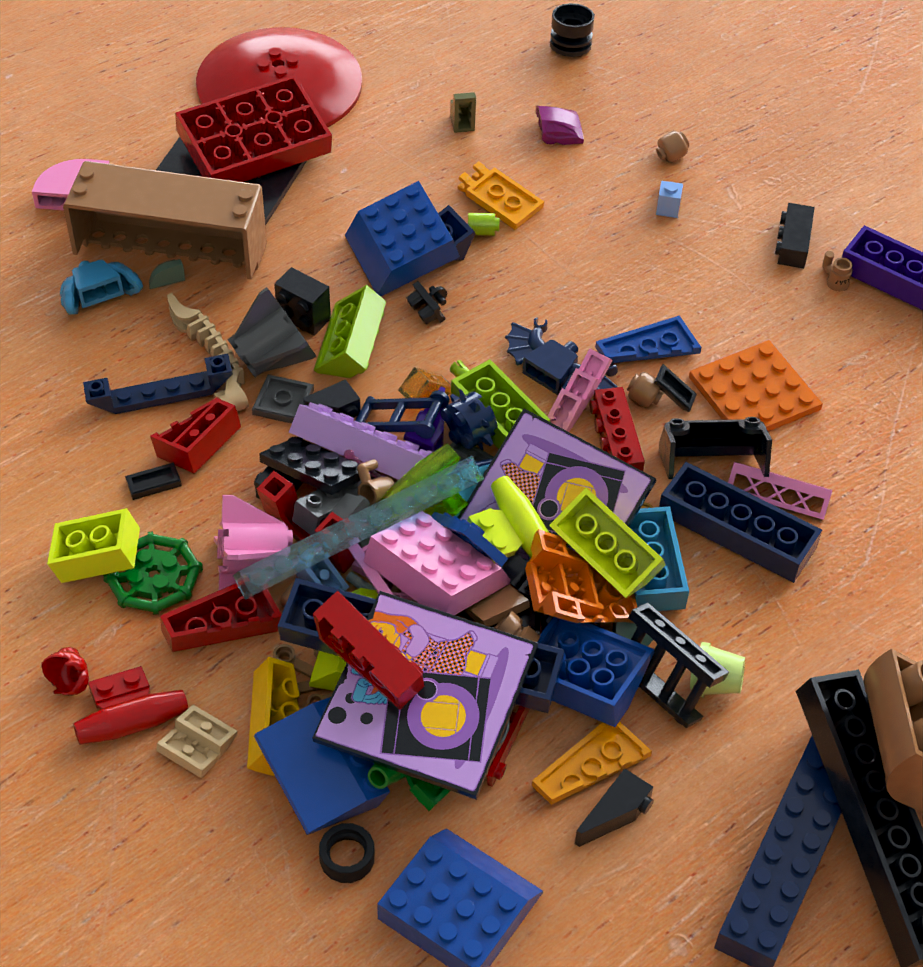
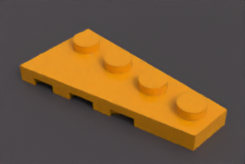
[532,721,652,805]

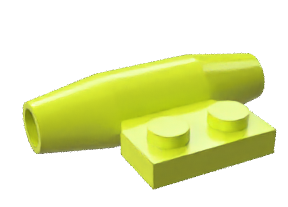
[467,476,549,563]

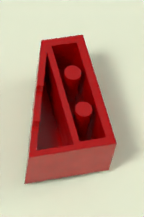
[150,398,241,474]

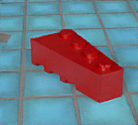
[160,573,282,652]
[313,591,424,710]

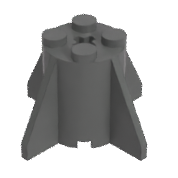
[227,287,316,378]

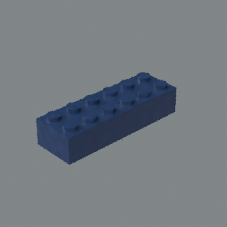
[659,462,822,583]

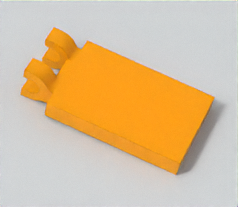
[458,161,544,230]

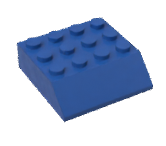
[345,181,460,296]
[377,828,543,967]

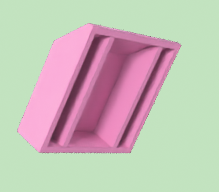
[363,511,511,615]

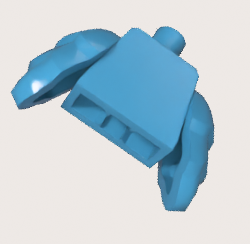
[60,260,143,315]

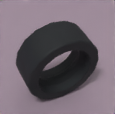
[319,823,375,883]

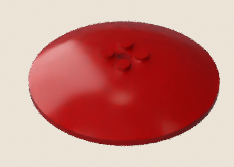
[196,27,362,127]

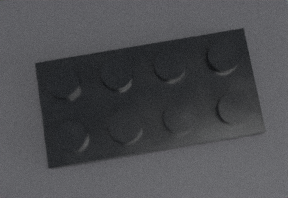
[259,437,361,495]

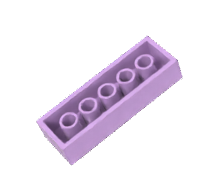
[289,402,448,490]

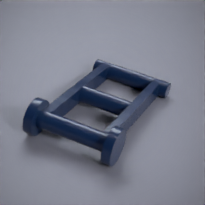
[355,390,450,439]

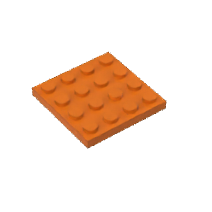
[689,340,823,431]

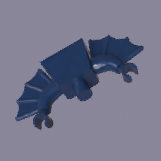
[505,317,618,395]

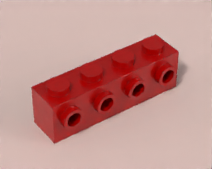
[590,387,645,471]

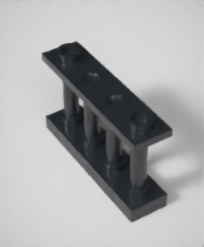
[628,603,729,728]

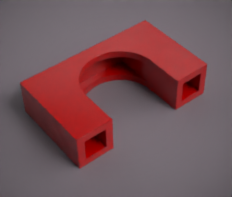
[256,471,356,574]

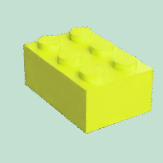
[47,508,140,583]

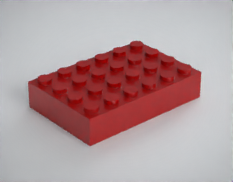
[175,75,332,182]

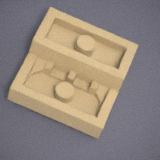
[156,705,237,778]

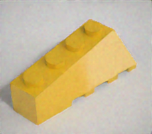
[247,657,300,776]

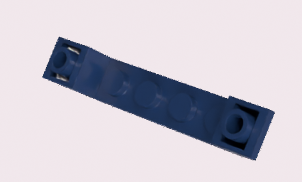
[83,353,233,414]

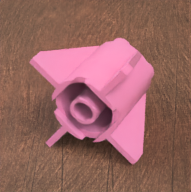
[214,495,293,591]

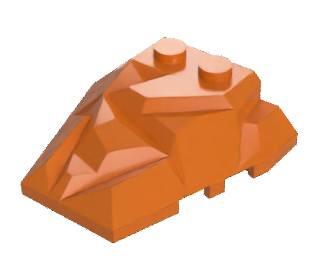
[525,529,637,623]

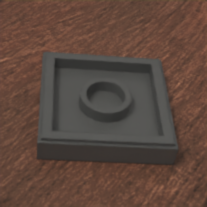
[252,374,314,423]

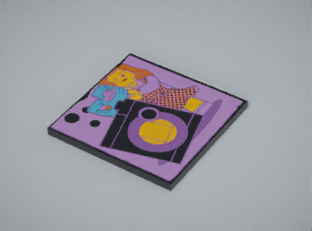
[458,409,657,562]
[312,591,538,800]

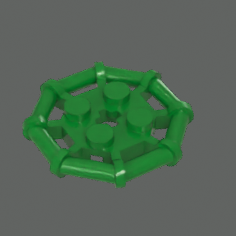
[103,531,203,615]

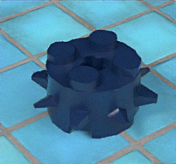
[440,389,498,450]

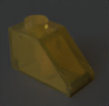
[398,367,451,398]

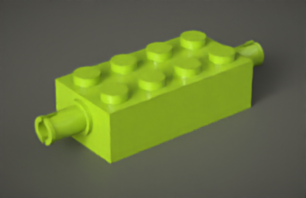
[450,359,550,449]

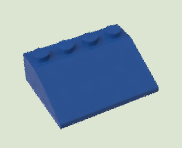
[537,617,654,727]
[254,697,390,835]

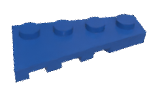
[595,315,702,363]
[431,511,508,567]

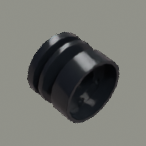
[550,3,595,57]

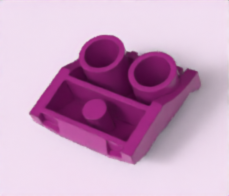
[535,105,584,145]

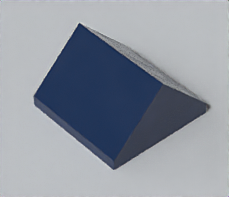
[438,205,475,260]

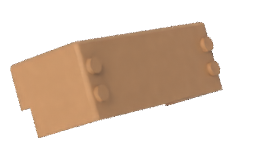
[63,161,267,279]

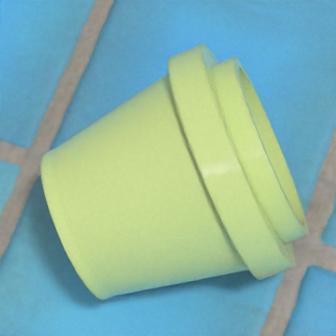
[690,642,745,698]

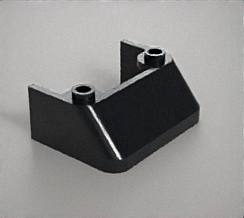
[659,417,772,479]

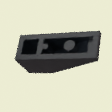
[574,769,654,847]

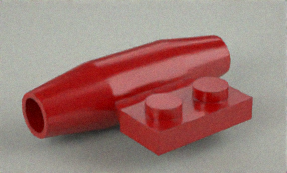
[73,666,188,745]

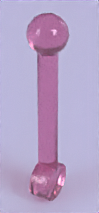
[344,449,387,478]

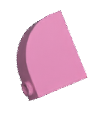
[32,159,110,210]

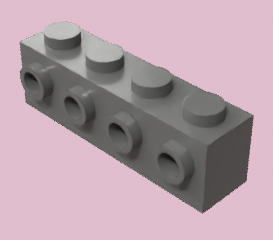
[292,470,384,537]

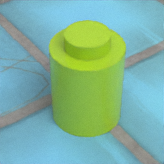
[468,213,500,236]

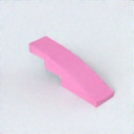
[547,348,613,432]

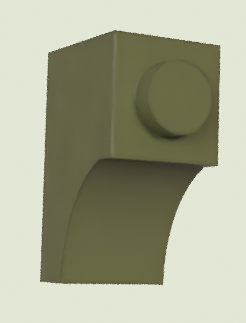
[450,92,476,133]

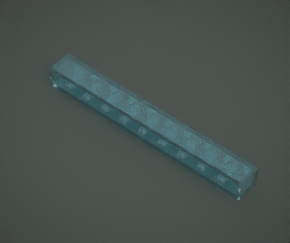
[233,456,484,600]

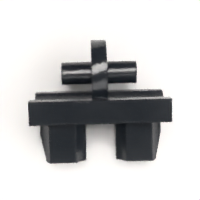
[406,281,447,324]

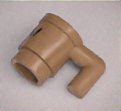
[822,251,853,292]
[357,459,396,507]

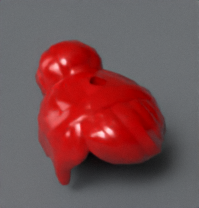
[41,647,89,696]

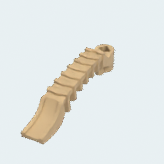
[167,293,249,412]

